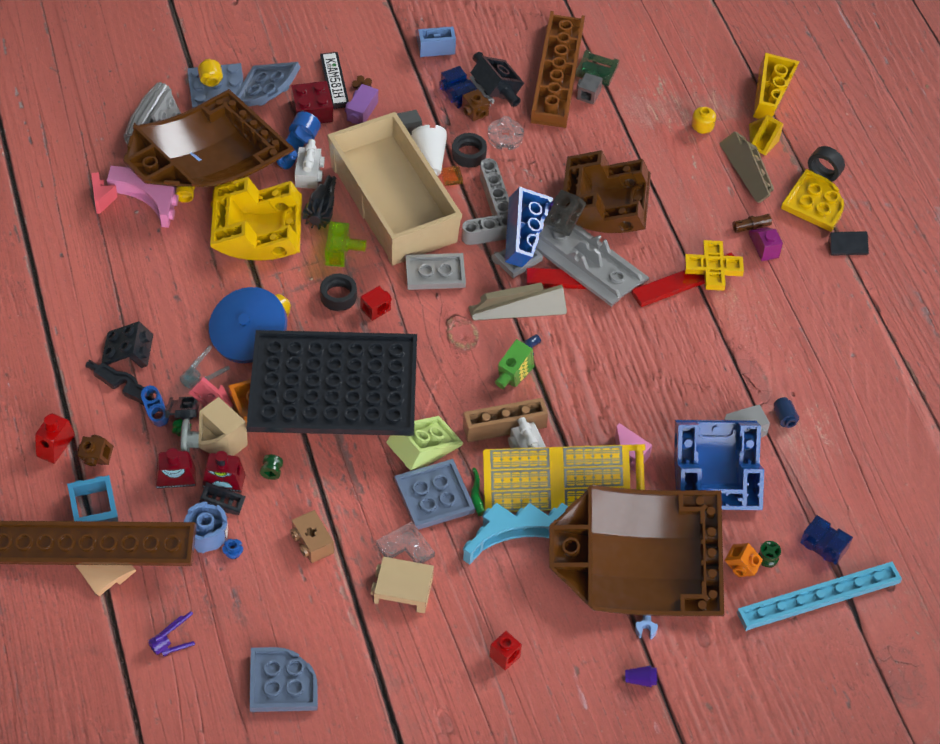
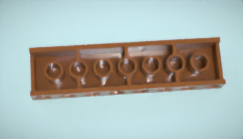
[531,11,585,128]

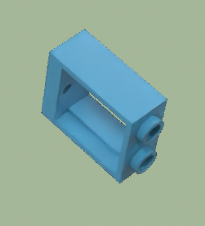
[67,475,119,522]

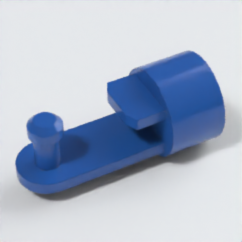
[277,112,321,169]

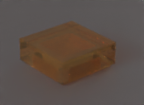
[441,166,463,186]

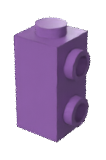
[345,84,378,124]

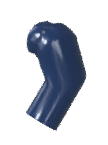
[523,334,541,356]

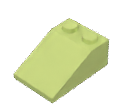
[386,416,463,470]

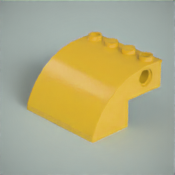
[210,177,302,260]

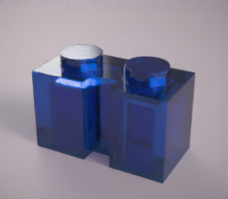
[439,66,477,108]
[800,515,853,565]

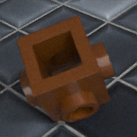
[462,89,490,121]
[77,435,114,466]

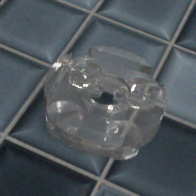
[487,116,524,150]

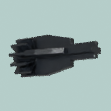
[302,175,337,230]

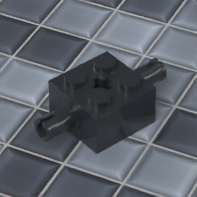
[470,52,524,107]

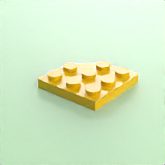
[781,169,844,232]

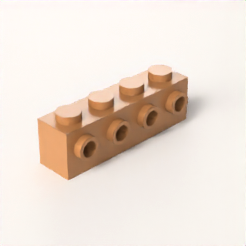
[463,398,548,442]

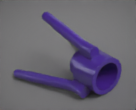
[148,611,195,656]

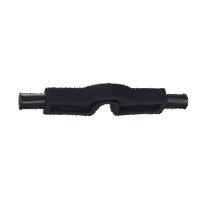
[85,360,155,406]

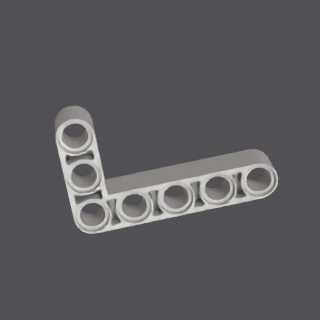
[462,158,509,245]

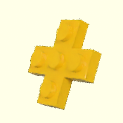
[684,240,744,291]

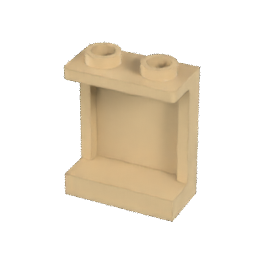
[371,557,434,613]

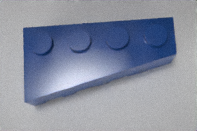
[505,187,553,267]

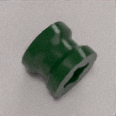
[260,454,283,480]
[758,541,781,568]

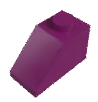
[748,227,783,261]

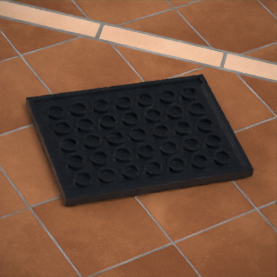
[246,330,417,436]

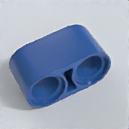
[141,385,169,427]

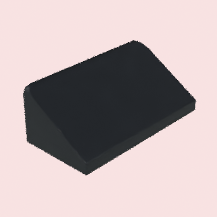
[828,231,869,256]

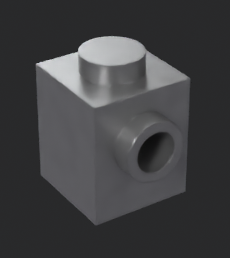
[577,73,603,105]

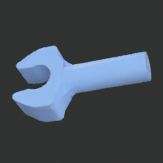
[635,615,658,639]

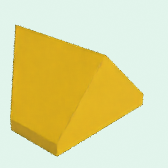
[749,115,783,156]

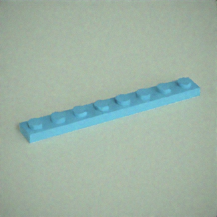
[737,562,902,631]

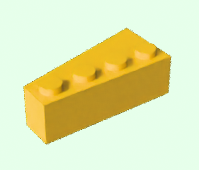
[753,53,800,119]

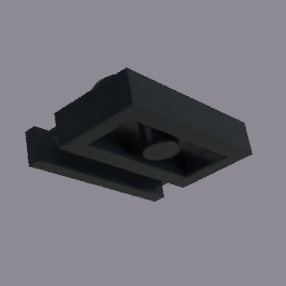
[165,397,200,420]

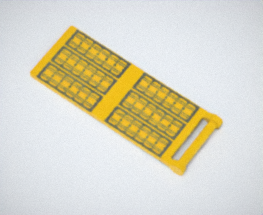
[483,444,645,512]

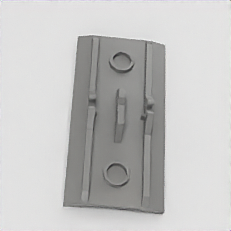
[536,216,649,307]

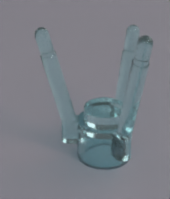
[179,346,230,389]

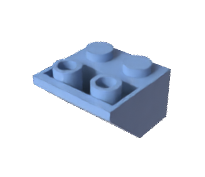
[415,27,456,57]

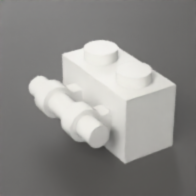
[295,139,325,189]
[508,417,546,448]

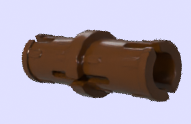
[732,214,772,233]

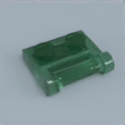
[575,50,620,86]

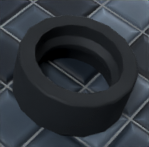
[452,133,487,168]
[808,146,845,182]
[320,273,357,311]

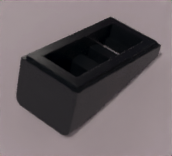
[199,482,246,515]

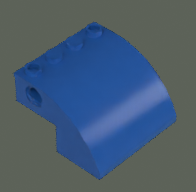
[674,420,764,510]

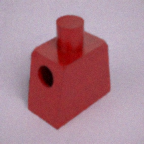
[35,413,75,464]

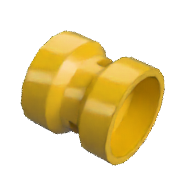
[175,186,195,203]

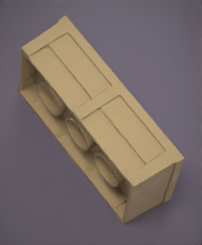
[327,112,462,266]

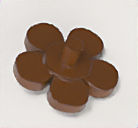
[352,75,372,90]

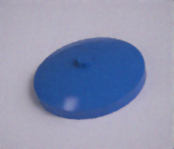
[209,287,287,363]

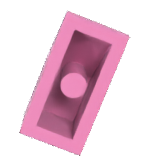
[615,423,652,472]

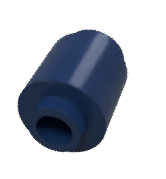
[773,397,799,428]

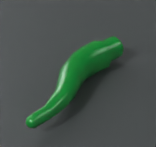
[471,468,485,516]

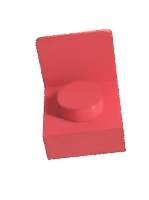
[91,172,118,214]
[189,377,233,408]

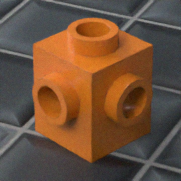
[724,543,763,577]

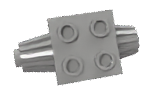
[124,82,181,144]

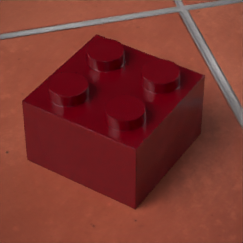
[291,81,333,124]

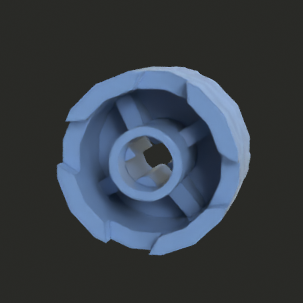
[184,502,228,553]

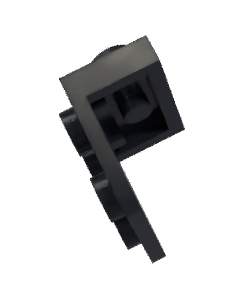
[102,321,153,368]

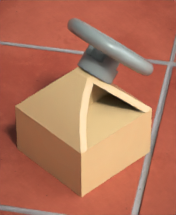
[181,397,248,456]

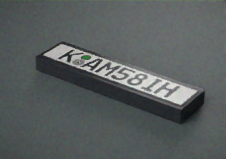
[320,52,349,109]

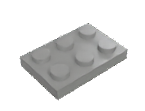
[405,253,466,290]

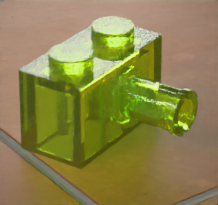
[325,221,367,267]

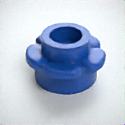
[222,539,243,559]

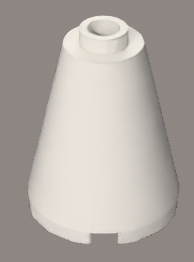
[411,125,447,176]

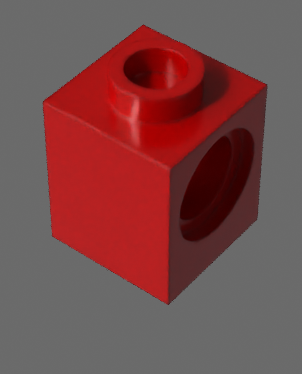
[360,286,392,321]
[489,631,522,670]

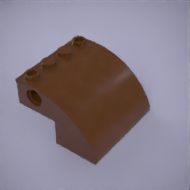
[560,150,651,233]

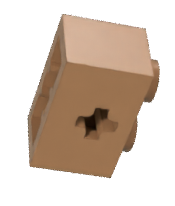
[290,510,334,563]

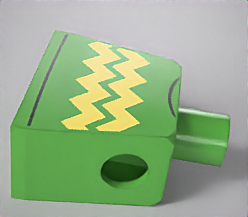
[495,339,534,389]

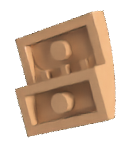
[76,565,136,596]

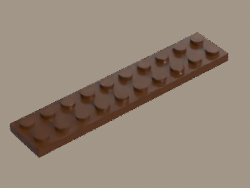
[0,521,197,566]

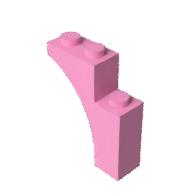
[107,166,178,228]

